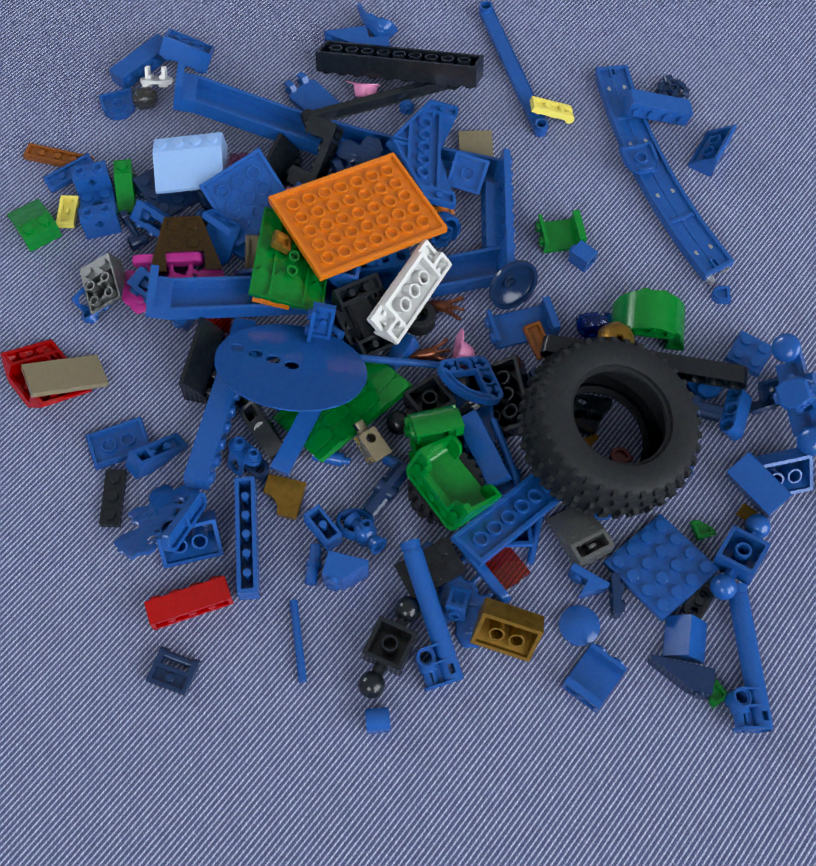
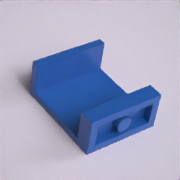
[199,208,242,265]
[561,643,628,713]

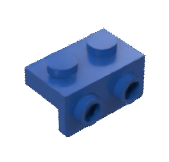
[304,301,337,343]

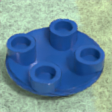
[559,605,600,647]

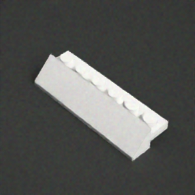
[366,239,452,344]

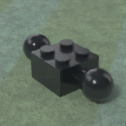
[386,374,472,435]
[358,596,421,699]

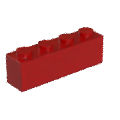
[144,575,234,630]

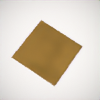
[736,503,757,521]

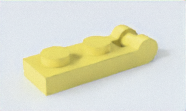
[530,96,575,124]

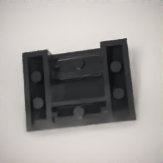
[332,272,394,355]

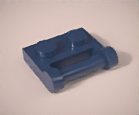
[145,646,201,697]

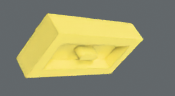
[56,195,80,228]

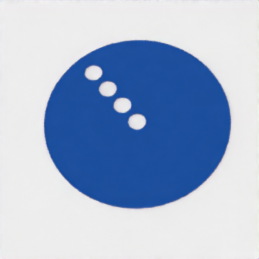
[214,324,367,412]

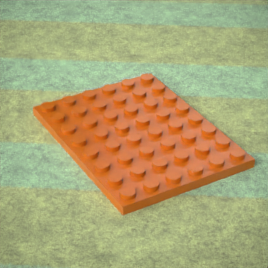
[268,152,448,281]

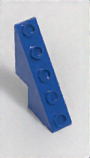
[324,26,390,46]

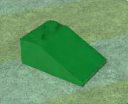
[7,199,62,252]

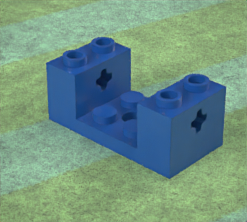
[70,160,122,240]

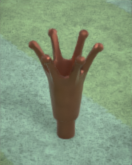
[427,296,465,321]
[409,338,451,360]

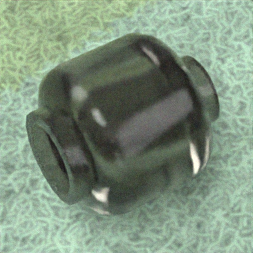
[132,86,158,110]

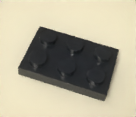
[394,537,467,600]

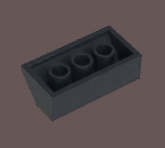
[266,133,302,189]
[179,317,226,404]

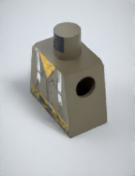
[352,419,392,465]

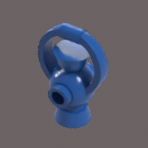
[336,508,387,555]

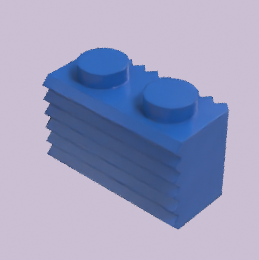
[303,505,343,552]

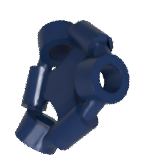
[656,75,690,99]

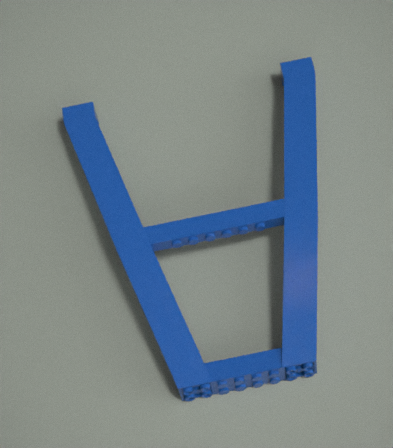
[146,59,516,320]

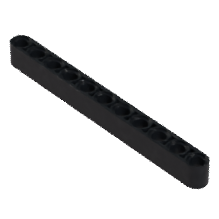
[540,335,749,390]

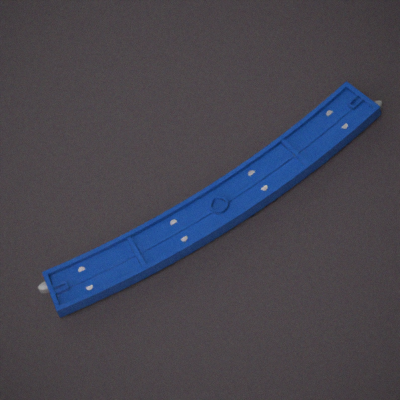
[594,65,734,285]

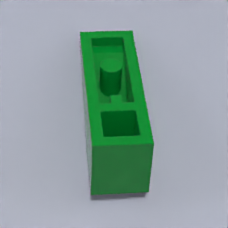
[113,159,136,215]

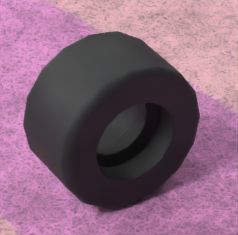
[408,302,436,336]

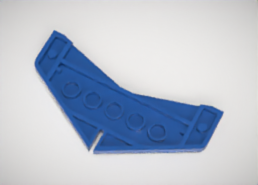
[391,100,458,210]

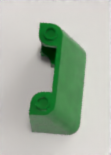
[406,434,502,531]

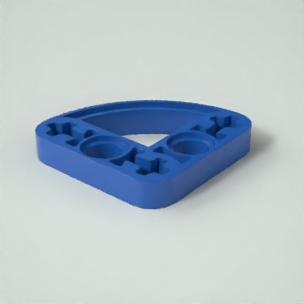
[437,356,503,405]

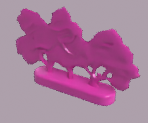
[122,252,224,314]

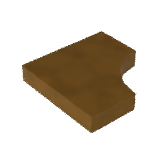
[263,474,307,520]

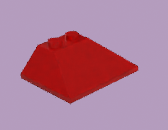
[0,339,92,408]

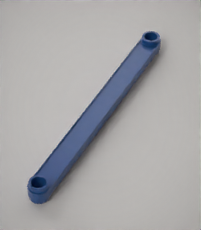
[478,0,549,137]

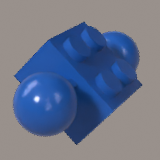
[710,514,771,600]

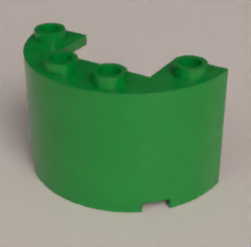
[612,288,685,351]
[403,404,465,461]

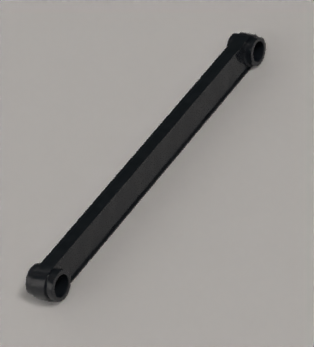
[300,82,461,126]

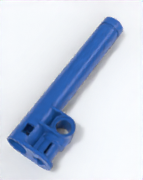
[400,538,464,692]
[724,583,774,733]

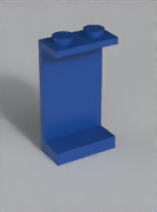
[484,296,561,350]

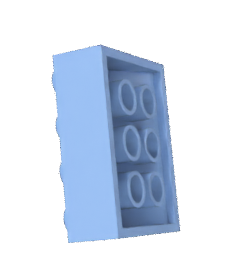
[153,132,228,194]

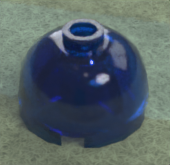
[575,312,613,341]

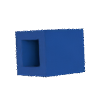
[568,240,598,273]

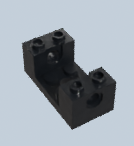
[286,114,344,185]

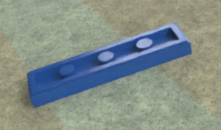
[270,410,322,477]

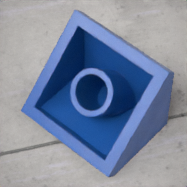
[662,614,707,664]

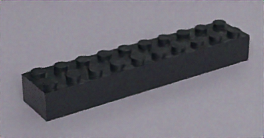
[315,40,484,89]

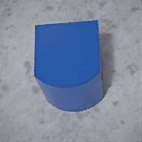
[365,707,391,734]

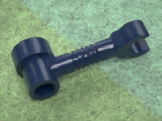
[119,210,149,251]

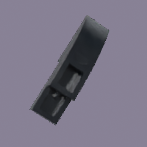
[236,396,283,460]

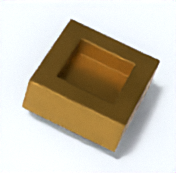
[271,229,292,255]

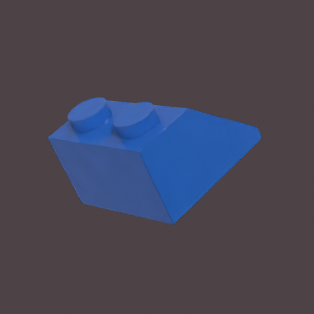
[322,551,370,592]

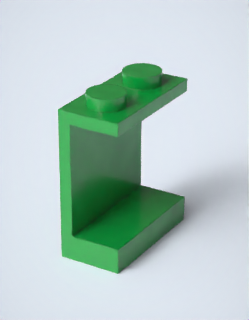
[535,210,587,253]

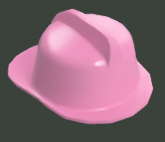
[346,80,381,98]
[452,329,475,369]

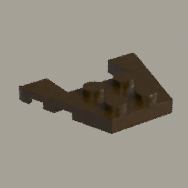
[150,216,222,273]

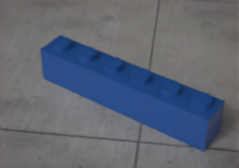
[234,476,260,600]

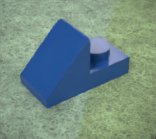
[567,563,610,599]

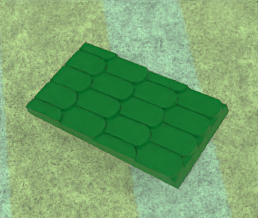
[248,207,327,311]
[272,355,413,463]

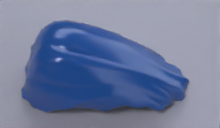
[356,2,398,39]

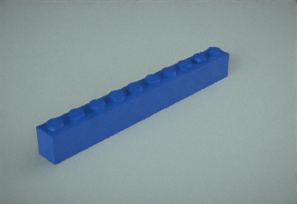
[183,317,257,491]

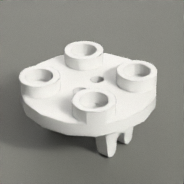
[140,66,173,87]

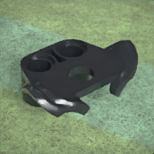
[573,394,612,434]

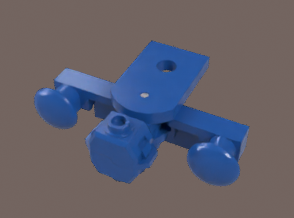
[771,333,816,456]

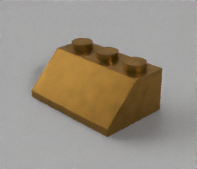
[470,597,545,662]

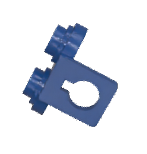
[71,287,111,324]
[227,436,262,477]

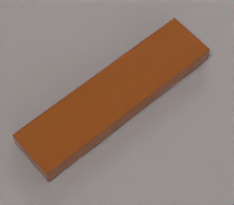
[23,143,94,167]

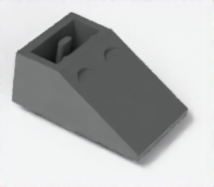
[80,252,126,315]
[546,508,615,568]

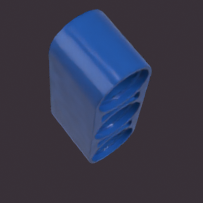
[719,389,752,441]

